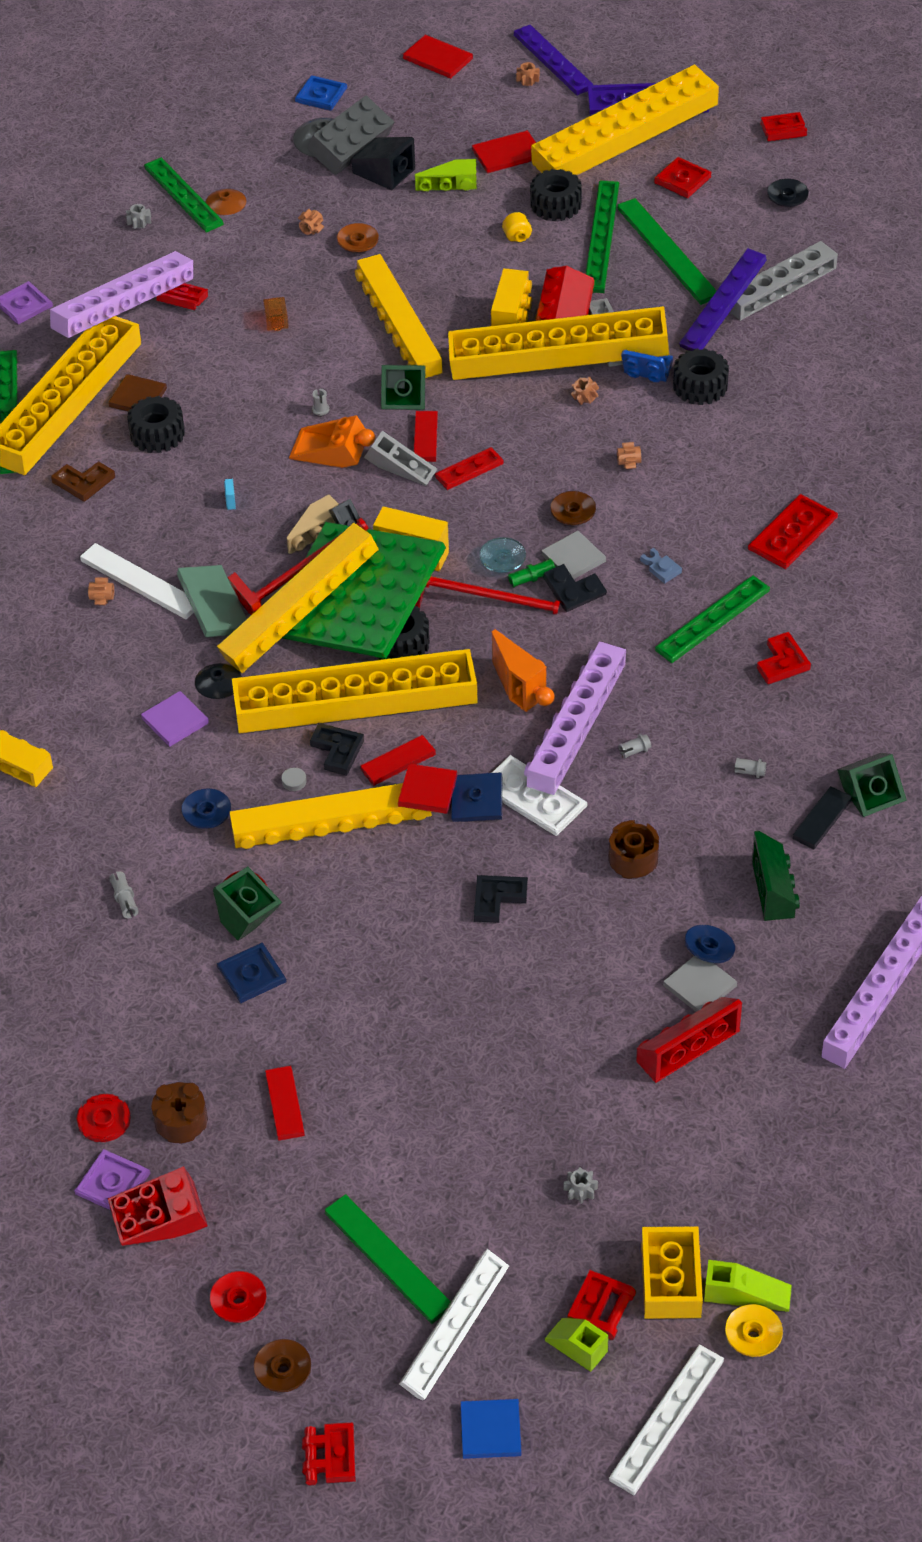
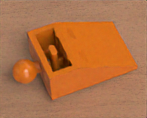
[289,415,375,468]
[492,629,555,712]

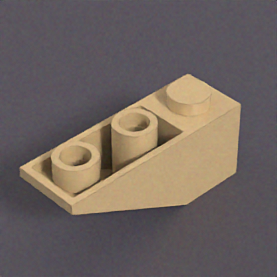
[287,495,339,554]

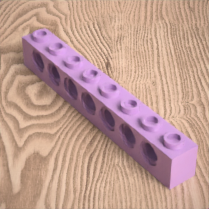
[50,251,193,338]
[524,641,626,795]
[822,896,922,1069]

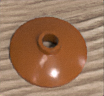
[206,189,246,215]
[337,223,379,252]

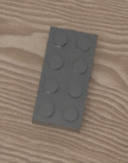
[307,95,395,175]

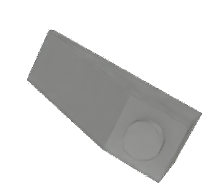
[364,431,437,486]

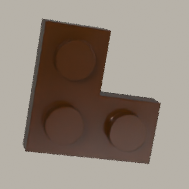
[51,461,115,502]

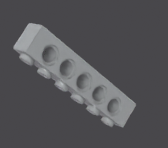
[730,241,838,321]

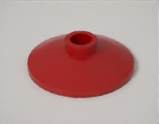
[210,1271,267,1323]

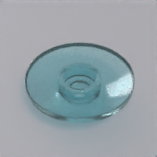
[480,537,526,573]

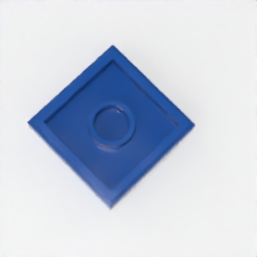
[295,75,347,111]
[461,1399,521,1459]

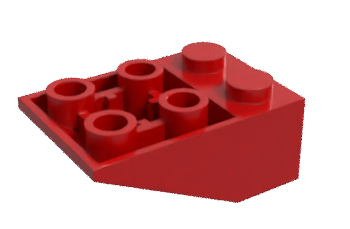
[108,1166,208,1246]

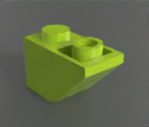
[545,1318,608,1372]

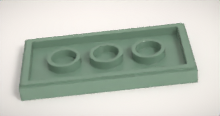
[177,565,247,637]

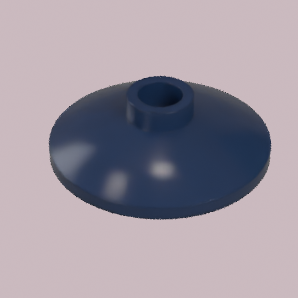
[182,788,231,829]
[685,925,735,963]

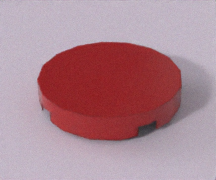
[76,1094,131,1142]

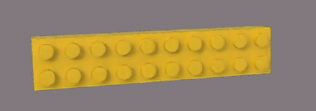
[531,64,719,175]
[448,306,669,380]
[0,316,141,475]
[232,649,478,733]

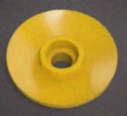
[725,1304,783,1357]

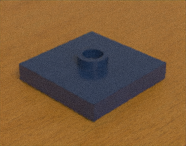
[452,772,503,822]

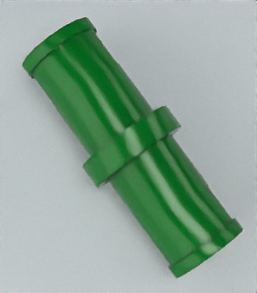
[508,558,555,588]

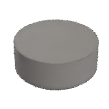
[282,768,307,791]

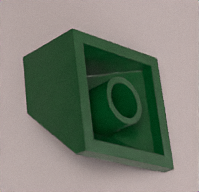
[381,365,426,410]
[213,866,282,941]

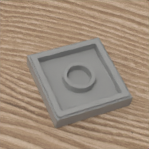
[542,531,606,579]
[663,956,737,1012]

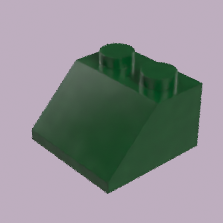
[837,753,907,817]

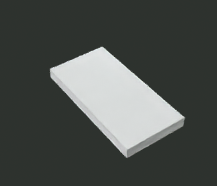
[492,755,587,836]

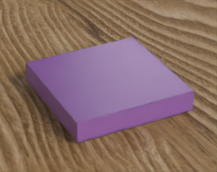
[0,281,53,324]
[141,691,209,747]
[75,1149,150,1210]

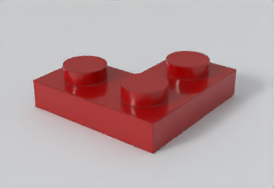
[757,632,811,685]

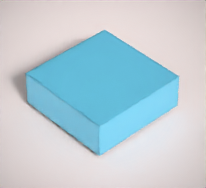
[224,479,236,510]

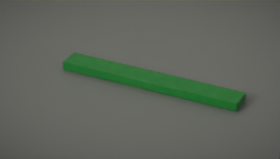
[586,180,619,293]
[617,198,717,305]
[0,350,18,474]

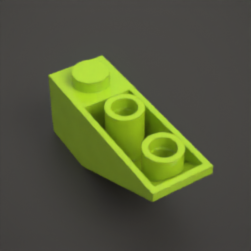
[415,159,477,191]
[704,1260,792,1312]

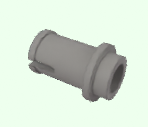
[312,389,329,416]
[618,734,651,759]
[735,758,767,778]

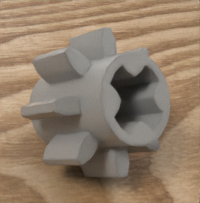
[126,204,151,229]
[564,1167,598,1204]

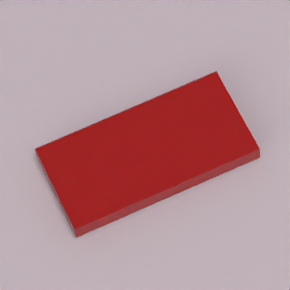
[748,494,838,569]

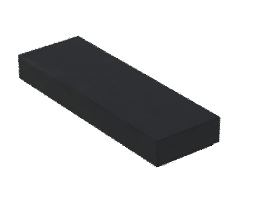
[792,786,852,850]

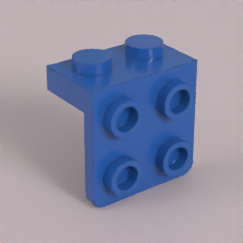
[621,350,674,382]

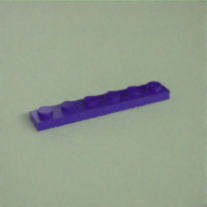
[514,25,593,95]
[679,248,767,351]

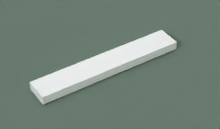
[80,543,194,619]
[399,1249,509,1401]
[609,1344,724,1495]

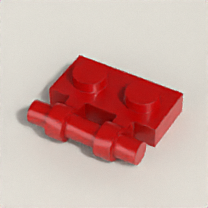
[302,1422,356,1485]

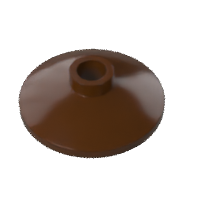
[550,491,596,525]
[254,1339,311,1392]

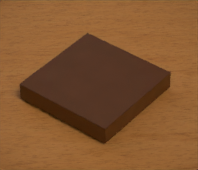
[109,374,167,411]

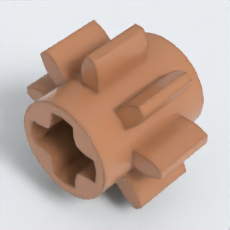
[516,62,540,86]
[298,209,324,235]
[571,377,599,405]
[617,442,641,469]
[88,577,114,605]

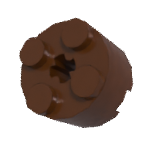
[608,820,659,879]
[151,1082,208,1144]

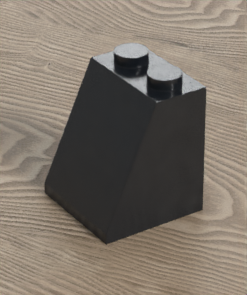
[351,137,415,191]

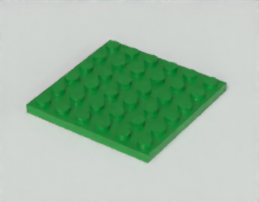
[282,522,446,659]

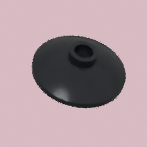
[767,179,809,207]
[195,663,242,699]

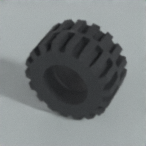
[530,169,582,221]
[673,348,729,405]
[127,396,185,453]
[377,606,430,659]

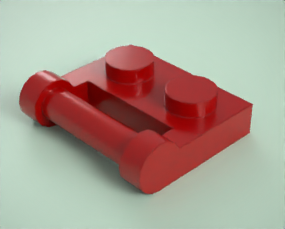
[567,1270,636,1340]

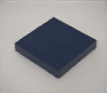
[217,942,287,1004]

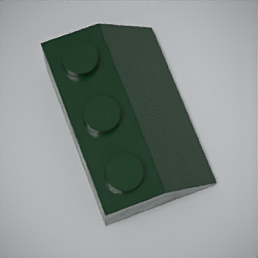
[751,831,800,921]

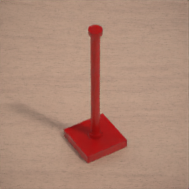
[227,518,369,615]
[414,575,560,615]

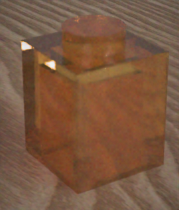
[263,297,288,331]

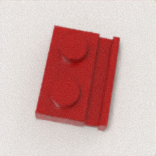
[761,112,807,141]
[156,283,208,310]

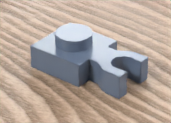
[640,548,682,584]

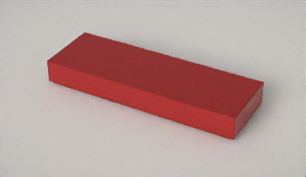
[414,411,438,462]
[435,447,504,490]
[361,735,436,786]
[265,1066,305,1141]

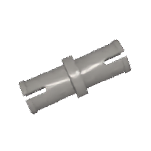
[109,871,139,918]

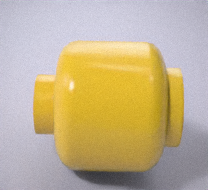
[502,212,532,242]

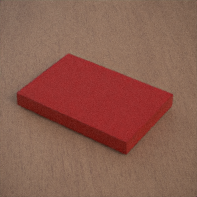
[403,34,473,79]
[472,130,536,173]

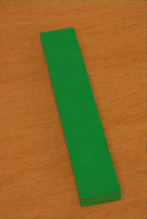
[144,157,224,233]
[655,575,770,663]
[325,1194,451,1324]

